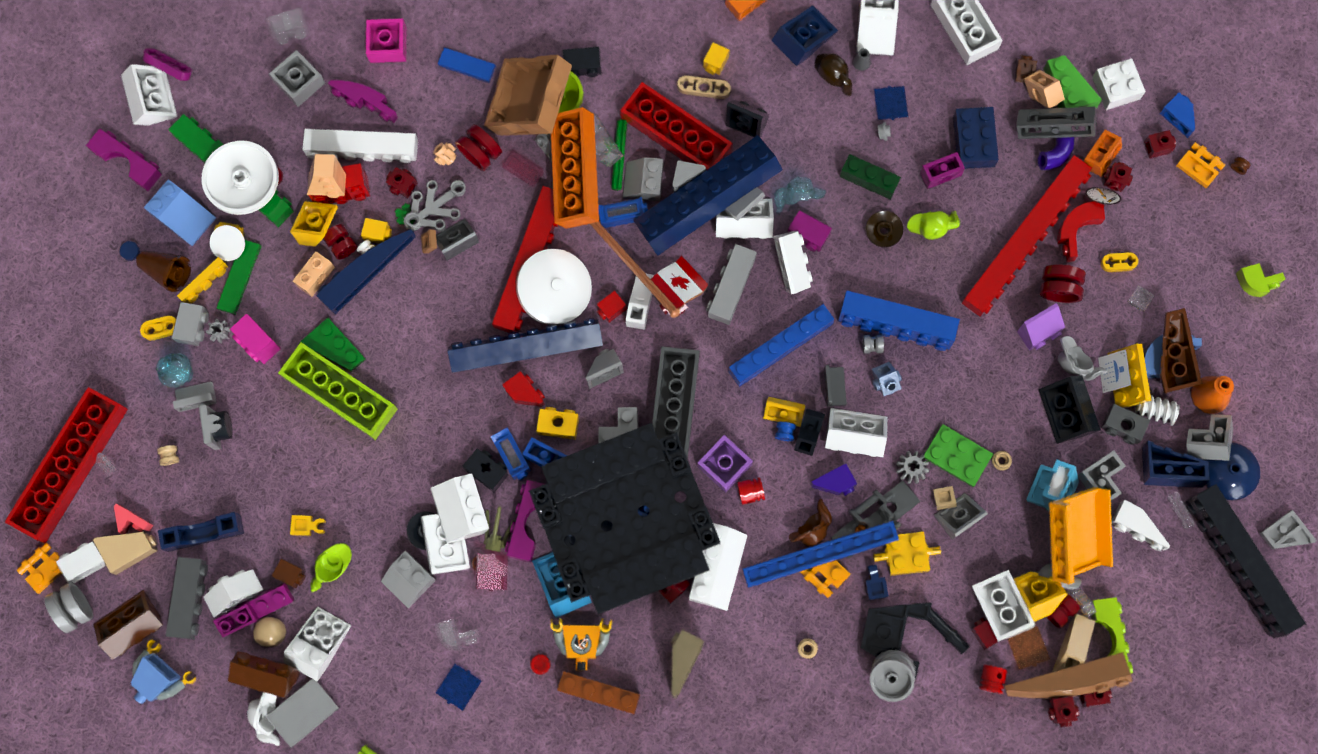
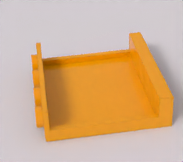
[1049,487,1113,584]

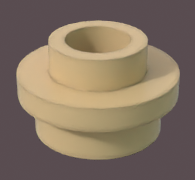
[992,451,1012,471]
[798,638,818,659]

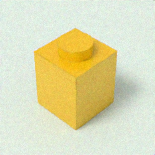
[703,43,730,75]
[361,218,392,244]

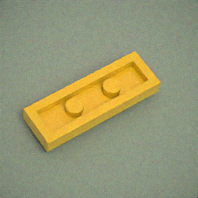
[177,257,228,304]

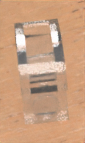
[435,619,481,652]

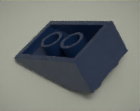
[771,5,838,66]

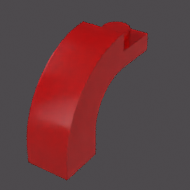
[1057,201,1105,262]

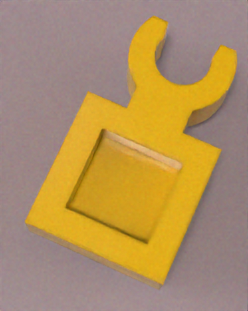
[290,515,326,536]

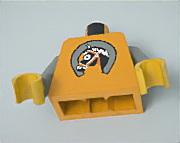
[551,618,613,671]

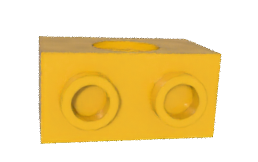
[536,407,579,440]

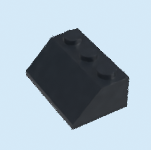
[1038,375,1101,444]

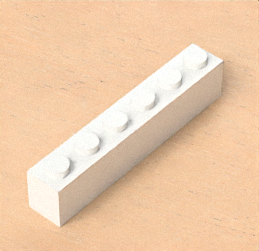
[303,129,418,163]

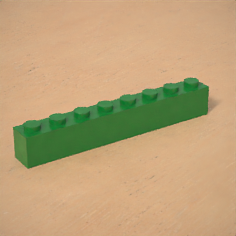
[168,114,294,228]

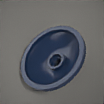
[1203,442,1260,500]

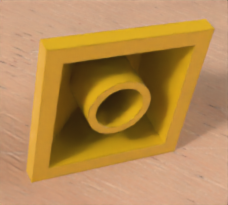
[290,201,338,247]

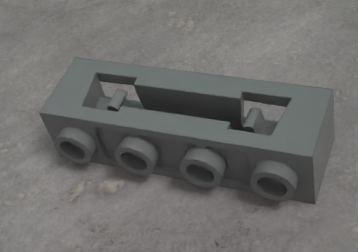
[1017,107,1097,139]

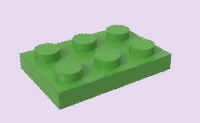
[924,424,993,487]

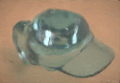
[774,176,826,214]

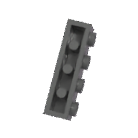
[166,557,208,640]

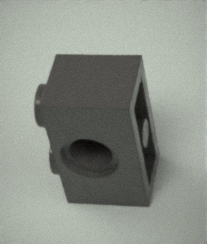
[1101,404,1150,445]

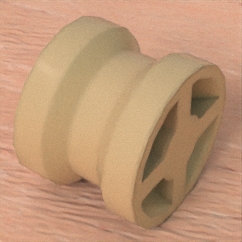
[157,445,179,466]

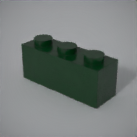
[840,154,901,200]

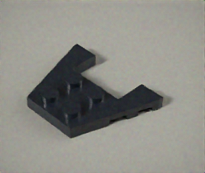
[860,602,932,680]

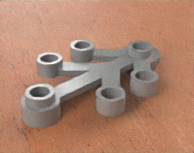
[404,180,466,232]

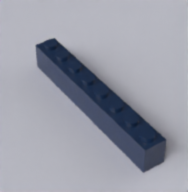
[447,318,603,373]

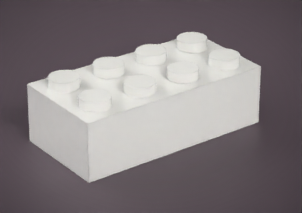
[931,0,1002,65]

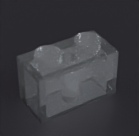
[266,7,311,44]

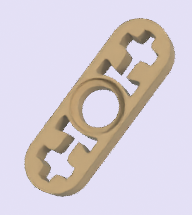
[678,76,731,99]

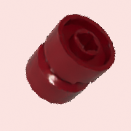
[323,224,357,260]
[1046,594,1081,629]

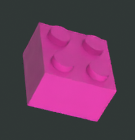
[366,19,407,63]
[230,314,281,364]

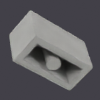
[172,302,209,346]

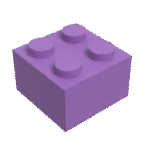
[697,435,753,493]

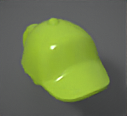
[907,211,960,240]
[311,543,352,592]

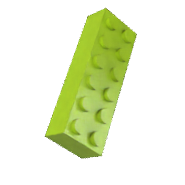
[278,342,398,440]

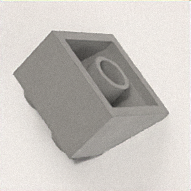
[623,157,664,201]
[381,551,436,609]

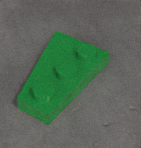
[299,318,366,372]

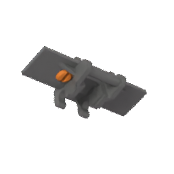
[831,481,920,559]

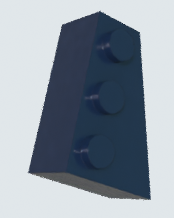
[1142,440,1210,488]

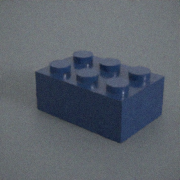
[953,107,999,169]

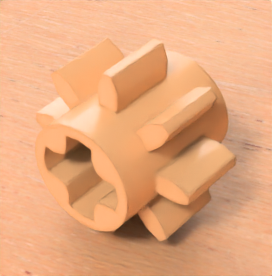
[433,143,456,166]

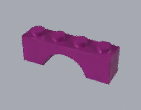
[86,129,162,191]
[505,480,544,563]

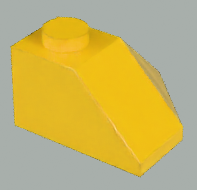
[1013,572,1067,622]

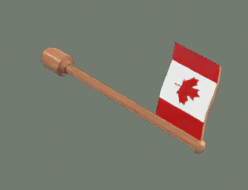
[590,222,708,318]

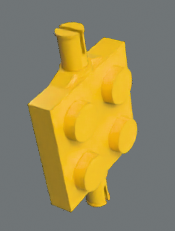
[873,532,941,576]

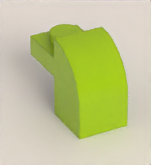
[1236,263,1286,297]

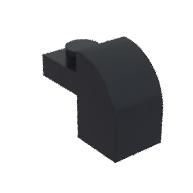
[794,409,825,456]

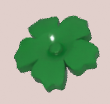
[395,203,415,225]

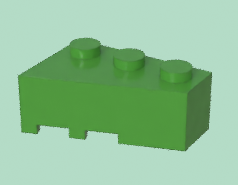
[1043,55,1102,108]

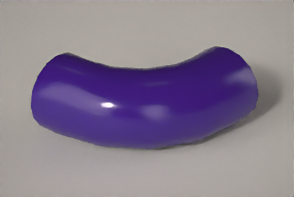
[1038,137,1075,170]

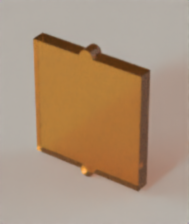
[1007,626,1050,670]

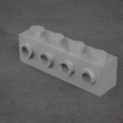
[706,244,757,325]

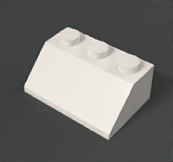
[121,64,177,125]
[716,199,774,239]
[773,231,813,294]
[825,408,888,457]
[430,473,489,544]
[972,570,1035,641]

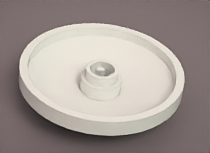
[202,141,279,215]
[516,249,592,325]

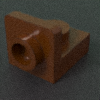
[1015,55,1037,83]

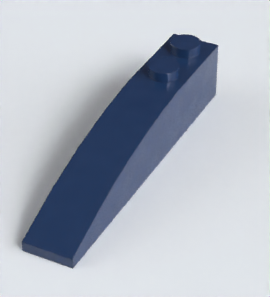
[316,229,416,315]

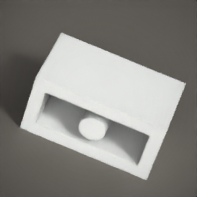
[56,542,105,583]

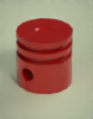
[737,477,765,505]
[979,665,1007,694]

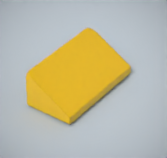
[763,397,806,427]

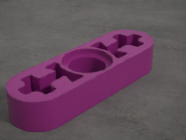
[143,48,192,81]

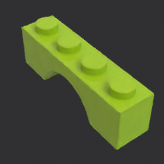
[1089,597,1133,674]

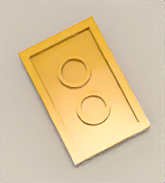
[1107,343,1151,408]

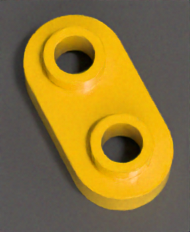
[140,316,176,341]

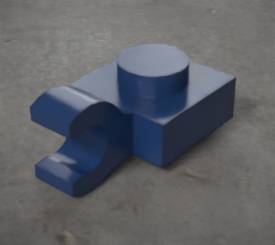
[865,564,889,600]

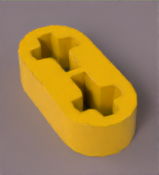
[1101,252,1139,272]

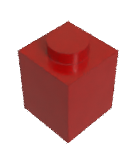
[596,291,627,323]

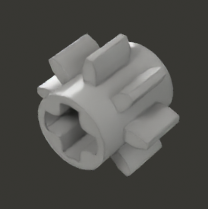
[206,319,231,343]

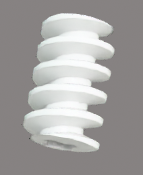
[1135,395,1180,426]

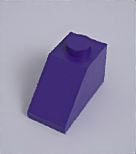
[810,463,857,496]

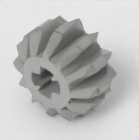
[896,451,929,484]

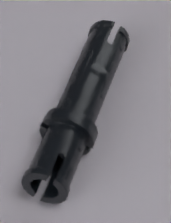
[928,608,970,655]

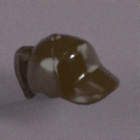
[814,54,853,96]

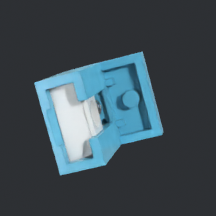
[1026,460,1079,511]

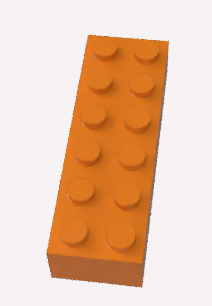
[551,107,599,229]

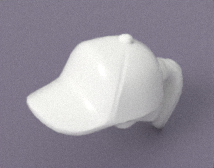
[247,692,280,746]

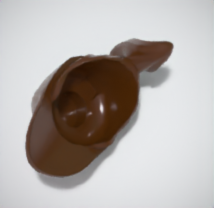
[789,499,832,547]

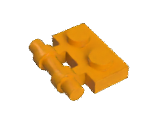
[1176,142,1226,188]
[16,542,62,594]
[800,560,851,598]

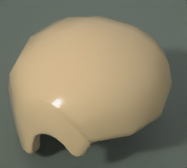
[253,617,286,647]

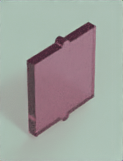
[476,553,508,592]

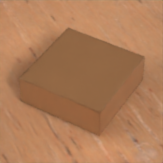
[421,230,437,253]

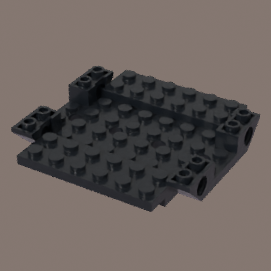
[529,423,721,615]

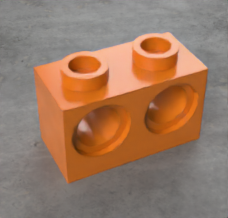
[1084,130,1122,177]

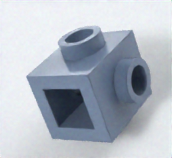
[872,362,902,396]

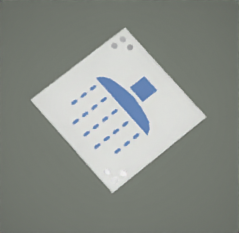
[1098,349,1131,393]

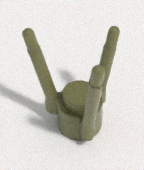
[484,506,515,552]

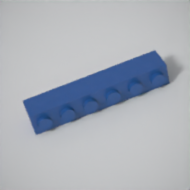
[728,304,835,387]

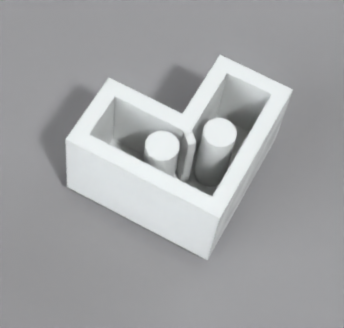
[204,569,263,617]

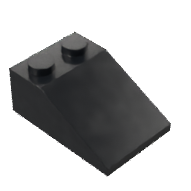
[726,100,769,138]

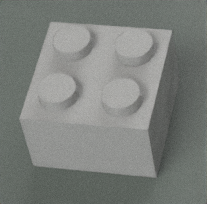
[269,50,325,107]

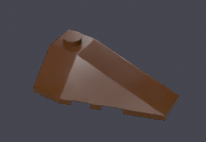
[1160,308,1202,393]

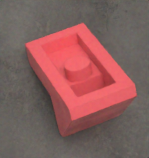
[114,504,154,534]

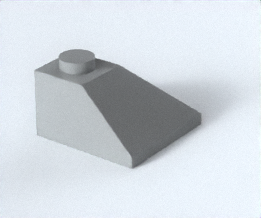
[586,349,624,389]

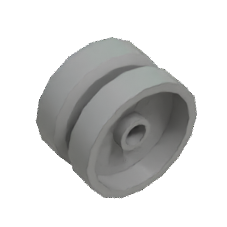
[44,582,94,633]
[870,650,916,702]

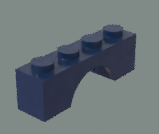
[158,512,244,552]

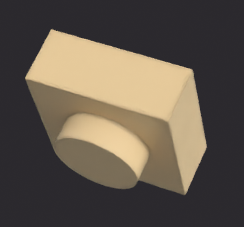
[933,486,957,510]

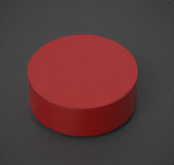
[530,654,551,675]

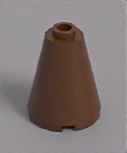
[136,251,191,292]

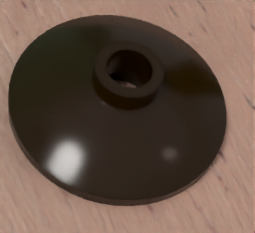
[866,211,904,248]

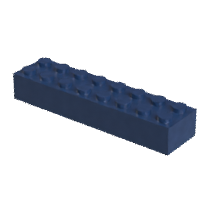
[633,135,783,256]

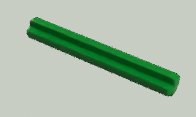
[611,119,627,191]

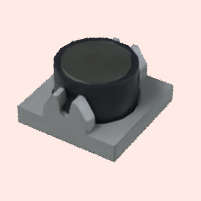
[199,405,233,450]

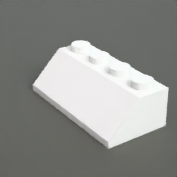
[689,523,747,611]

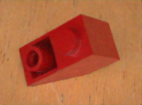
[502,371,545,407]

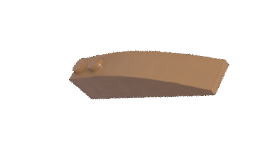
[1005,652,1132,698]

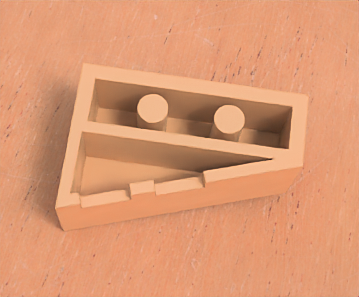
[307,154,346,198]

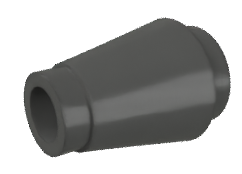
[853,48,871,71]

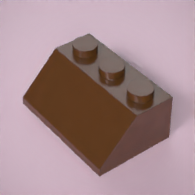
[93,590,163,660]
[228,651,300,698]

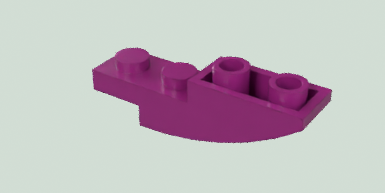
[328,80,398,123]
[213,583,295,638]

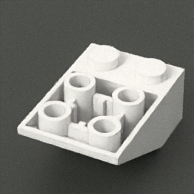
[857,0,899,55]
[284,607,351,681]

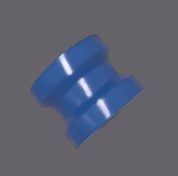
[775,422,796,441]

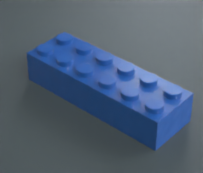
[838,290,960,351]

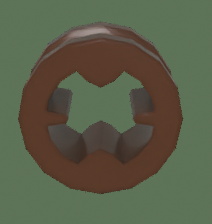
[1230,157,1251,175]

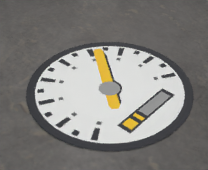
[1085,187,1121,205]

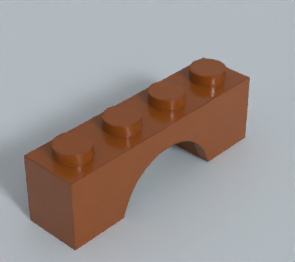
[557,671,641,715]

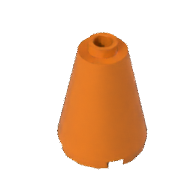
[1191,376,1234,414]

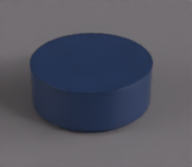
[120,241,140,261]

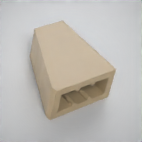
[93,532,158,575]
[1053,614,1095,672]

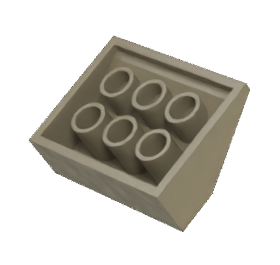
[671,630,704,699]

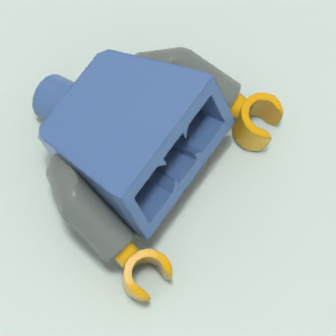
[131,640,196,703]

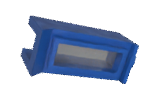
[598,197,648,228]
[490,427,531,480]

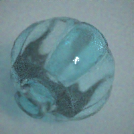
[156,353,193,388]

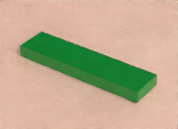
[217,240,261,315]

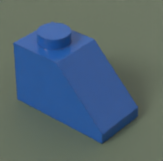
[1160,92,1195,138]

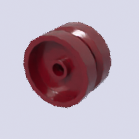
[455,124,503,171]
[1040,265,1086,303]

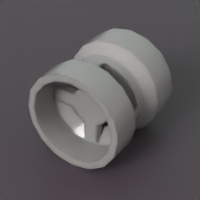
[862,334,884,354]

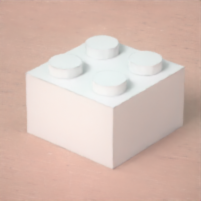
[1092,58,1146,110]

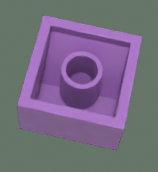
[1017,303,1065,351]

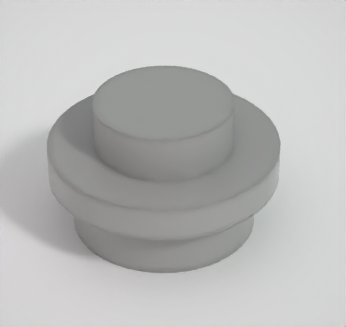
[878,122,891,141]

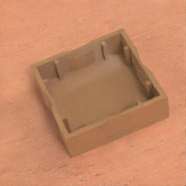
[484,55,572,136]

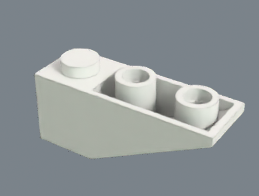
[626,273,654,330]
[1111,500,1170,551]

